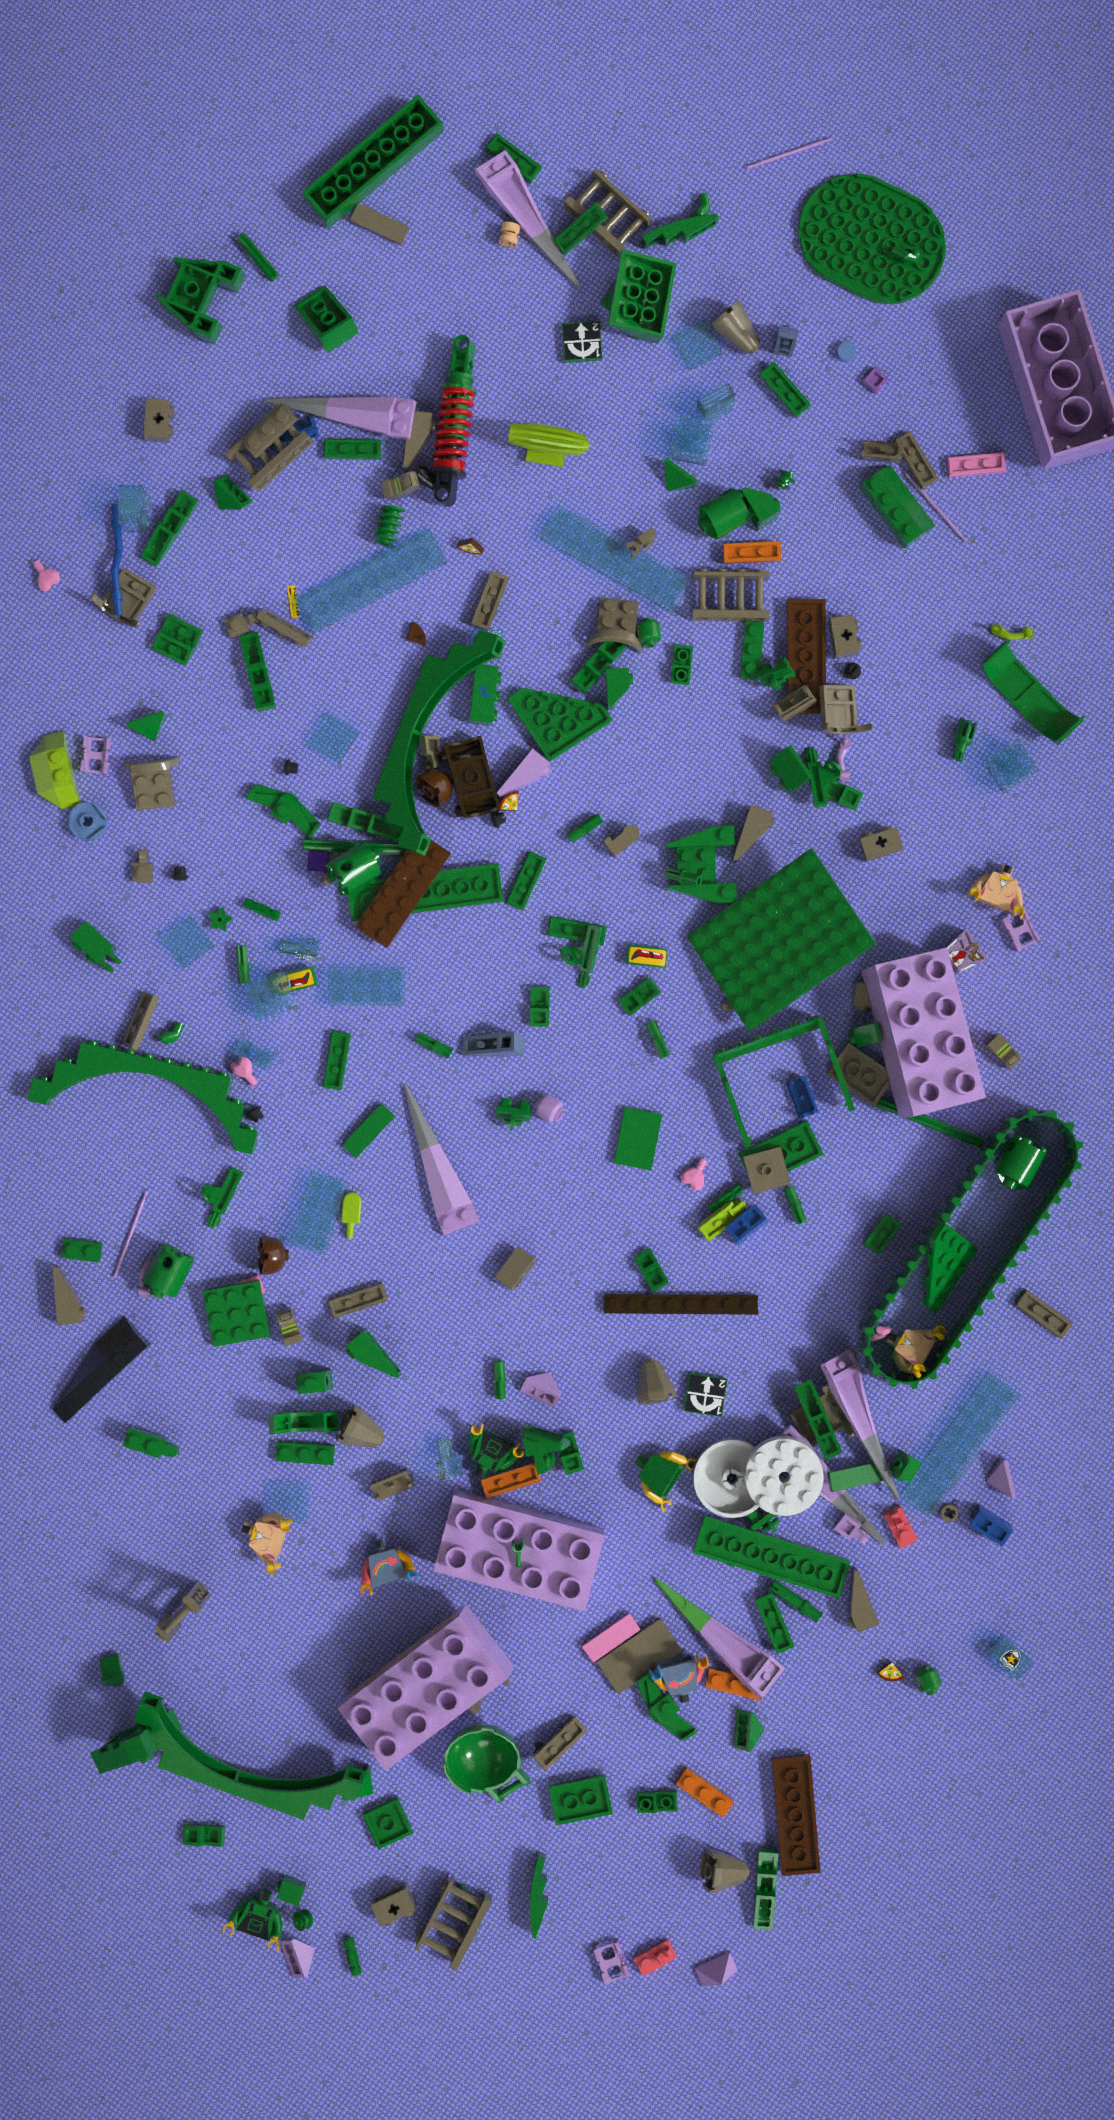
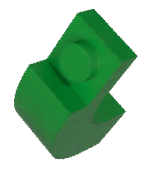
[269,1410,338,1435]

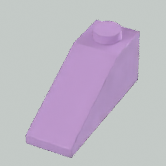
[496,749,551,798]

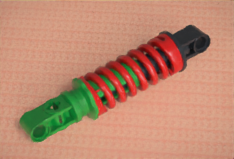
[430,335,477,507]

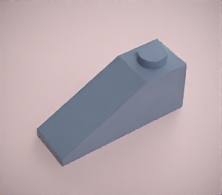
[773,325,798,357]
[463,1032,525,1057]

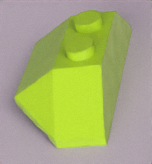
[29,731,81,810]

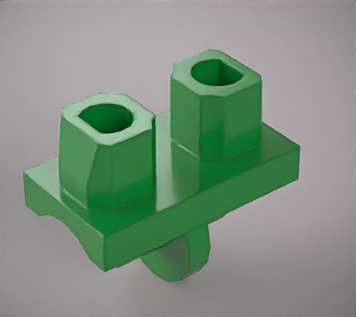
[756,657,795,691]
[496,1098,532,1130]
[747,1510,780,1533]

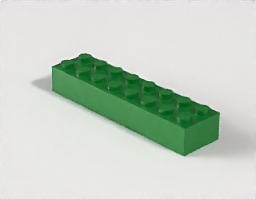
[302,95,444,229]

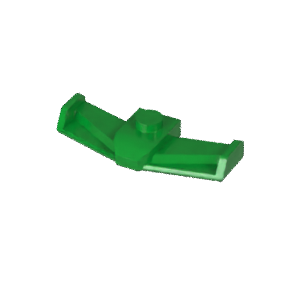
[246,784,321,839]
[635,1670,697,1741]

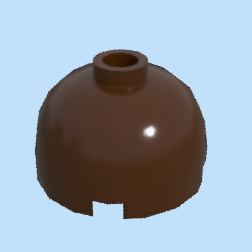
[415,769,452,808]
[258,1236,289,1275]

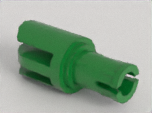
[951,717,978,762]

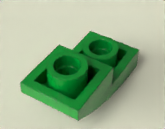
[670,644,693,685]
[637,1790,678,1813]

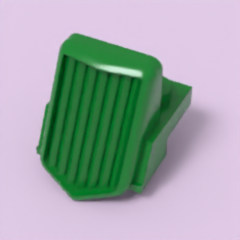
[521,1425,571,1475]

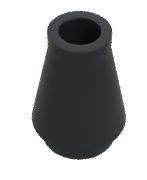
[414,464,436,491]

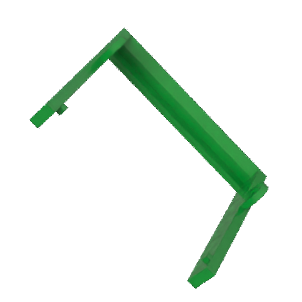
[713,1015,855,1148]

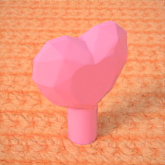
[33,560,60,592]
[230,1056,258,1087]
[680,1158,707,1190]
[870,1326,892,1341]

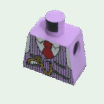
[946,929,988,973]

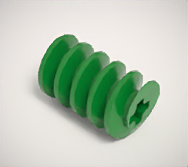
[373,505,405,548]

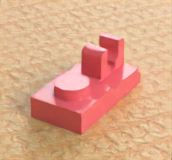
[883,1504,918,1549]
[634,1939,677,1976]

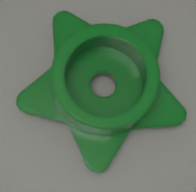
[208,907,233,932]

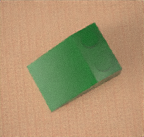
[294,285,359,354]
[346,1328,402,1379]

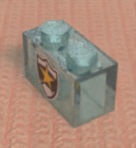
[987,1633,1034,1680]

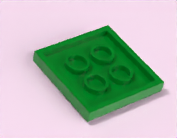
[202,1280,271,1347]

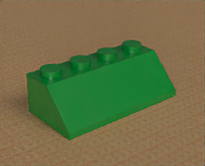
[860,465,935,549]

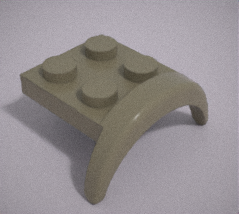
[90,568,157,628]
[586,598,643,653]
[819,685,874,735]
[124,757,180,810]
[790,1385,854,1446]

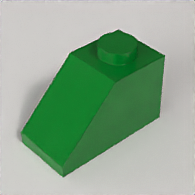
[606,668,633,710]
[849,1022,882,1048]

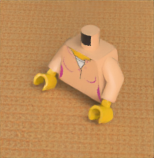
[966,864,1025,919]
[886,1325,947,1378]
[241,1511,293,1575]

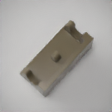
[861,440,904,464]
[771,685,817,723]
[495,1246,537,1291]
[370,1469,414,1501]

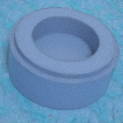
[837,341,857,362]

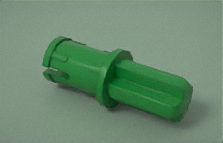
[566,813,603,843]
[665,867,702,887]
[235,945,251,984]
[645,1020,670,1059]
[416,1032,454,1059]
[783,1186,807,1225]
[492,1361,507,1400]

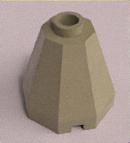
[637,1358,676,1406]
[335,1404,385,1448]
[700,1849,750,1893]

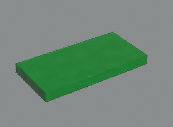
[738,1120,824,1172]

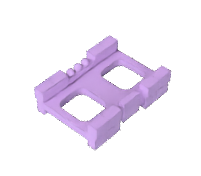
[80,736,111,775]
[1000,908,1041,952]
[593,1939,630,1985]

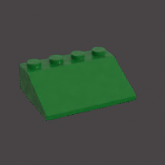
[608,249,677,344]

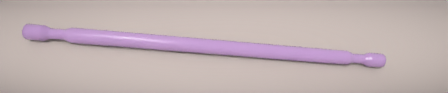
[746,137,833,170]
[905,473,968,543]
[113,1190,148,1278]

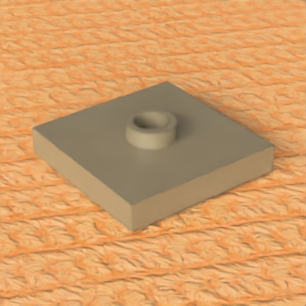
[743,1147,791,1194]

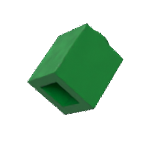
[275,1875,307,1906]

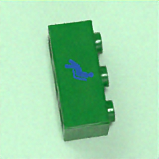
[469,665,502,726]

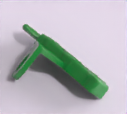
[805,747,842,808]
[560,925,602,989]
[201,1167,244,1229]

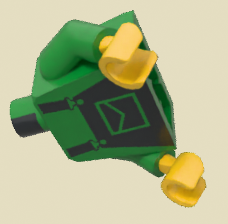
[468,1421,525,1478]
[221,1889,283,1952]

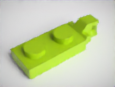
[696,1197,747,1241]

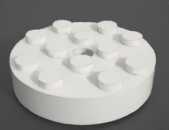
[745,1436,824,1516]
[693,1438,759,1518]

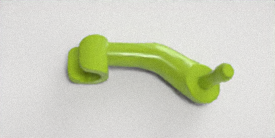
[991,624,1034,641]

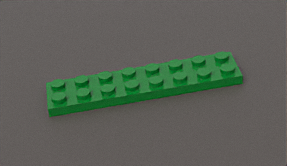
[348,863,504,922]
[692,1515,851,1598]

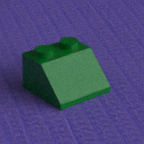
[741,487,781,531]
[768,744,812,794]

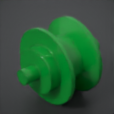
[774,470,795,490]
[293,1909,313,1931]

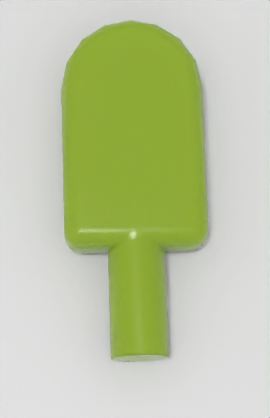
[341,1192,362,1238]

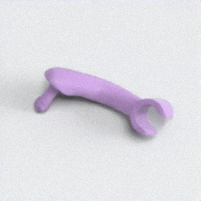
[835,736,851,782]
[138,1255,154,1298]

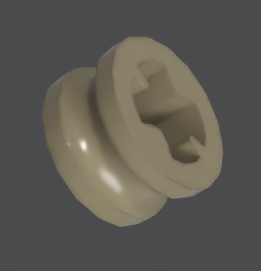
[940,1503,958,1522]

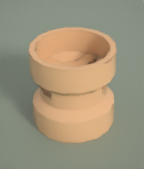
[499,222,520,248]

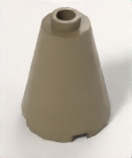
[710,299,760,355]

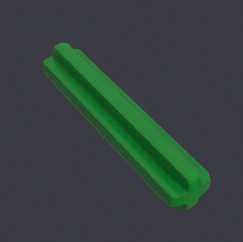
[237,232,279,281]

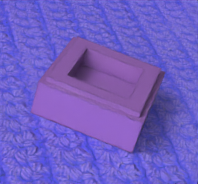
[862,367,889,395]

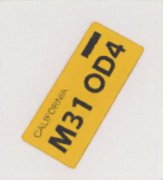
[287,585,300,619]

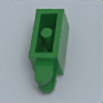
[69,921,122,973]
[123,1425,180,1458]

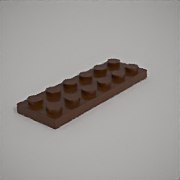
[787,599,826,714]
[355,840,451,949]
[771,1754,821,1876]

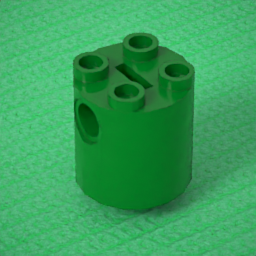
[697,487,754,540]
[326,843,381,897]
[994,1134,1048,1190]
[142,1243,195,1299]

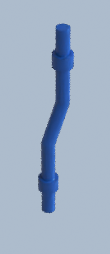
[111,504,123,617]

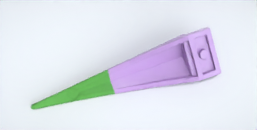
[654,1578,785,1698]

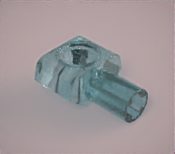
[279,936,321,962]
[435,1437,464,1480]

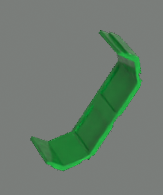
[980,639,1085,745]

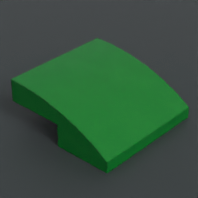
[152,613,204,666]

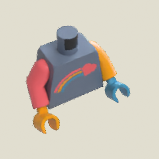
[360,1538,420,1597]
[649,1653,709,1703]

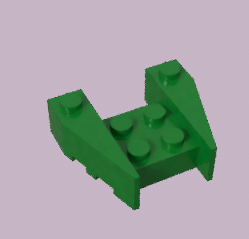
[156,257,245,345]
[665,825,737,905]
[90,1708,182,1774]

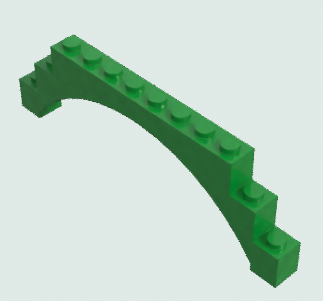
[373,630,506,856]
[27,1040,259,1154]
[133,1691,365,1820]

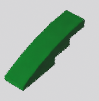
[641,214,719,249]
[140,490,199,567]
[239,631,276,712]
[570,635,636,695]
[327,802,403,843]
[793,1379,843,1460]
[753,1848,778,1930]
[530,1852,548,1939]

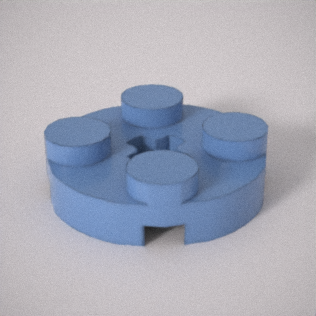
[69,802,108,841]

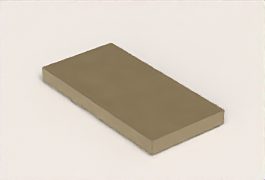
[597,1618,682,1695]

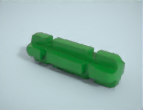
[244,898,281,921]
[708,1184,743,1213]
[343,1936,362,1976]

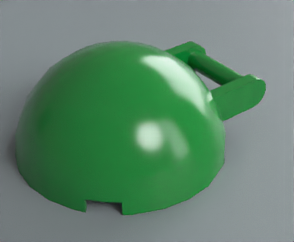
[443,1724,531,1803]

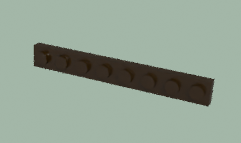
[604,1294,758,1315]

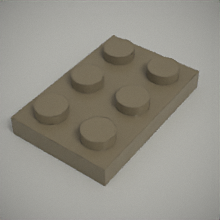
[826,1043,890,1107]

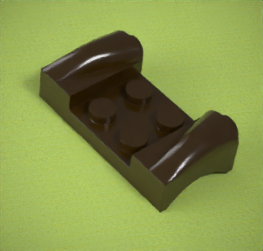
[439,735,500,821]

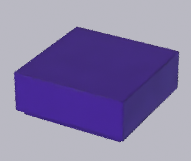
[307,851,328,872]

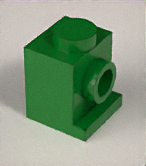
[890,1449,922,1483]

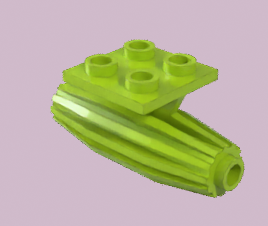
[508,423,590,467]

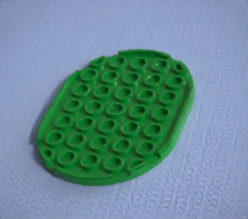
[798,173,946,304]

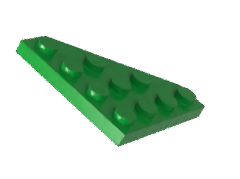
[507,688,613,762]
[923,1220,978,1313]

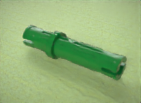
[768,1579,823,1623]

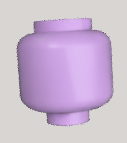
[535,1094,565,1123]

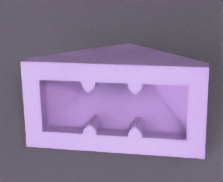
[520,1372,561,1407]
[986,1458,1016,1499]
[280,1939,315,1978]
[694,1951,738,1986]

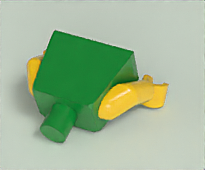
[635,1452,696,1511]

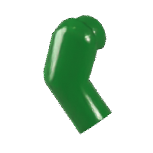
[692,193,711,217]
[891,245,920,263]
[158,1022,185,1044]

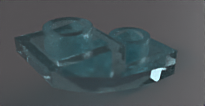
[232,1037,276,1071]

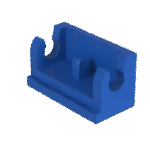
[280,415,320,446]
[786,1076,819,1119]
[725,1204,768,1245]
[969,1504,1013,1546]

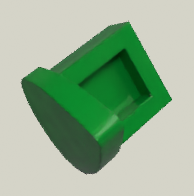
[99,1653,124,1687]

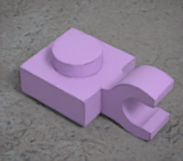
[834,1512,869,1544]

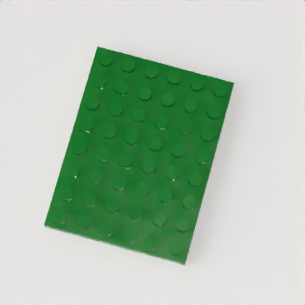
[687,848,877,1032]

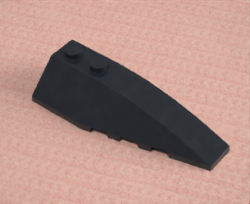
[53,1316,151,1423]

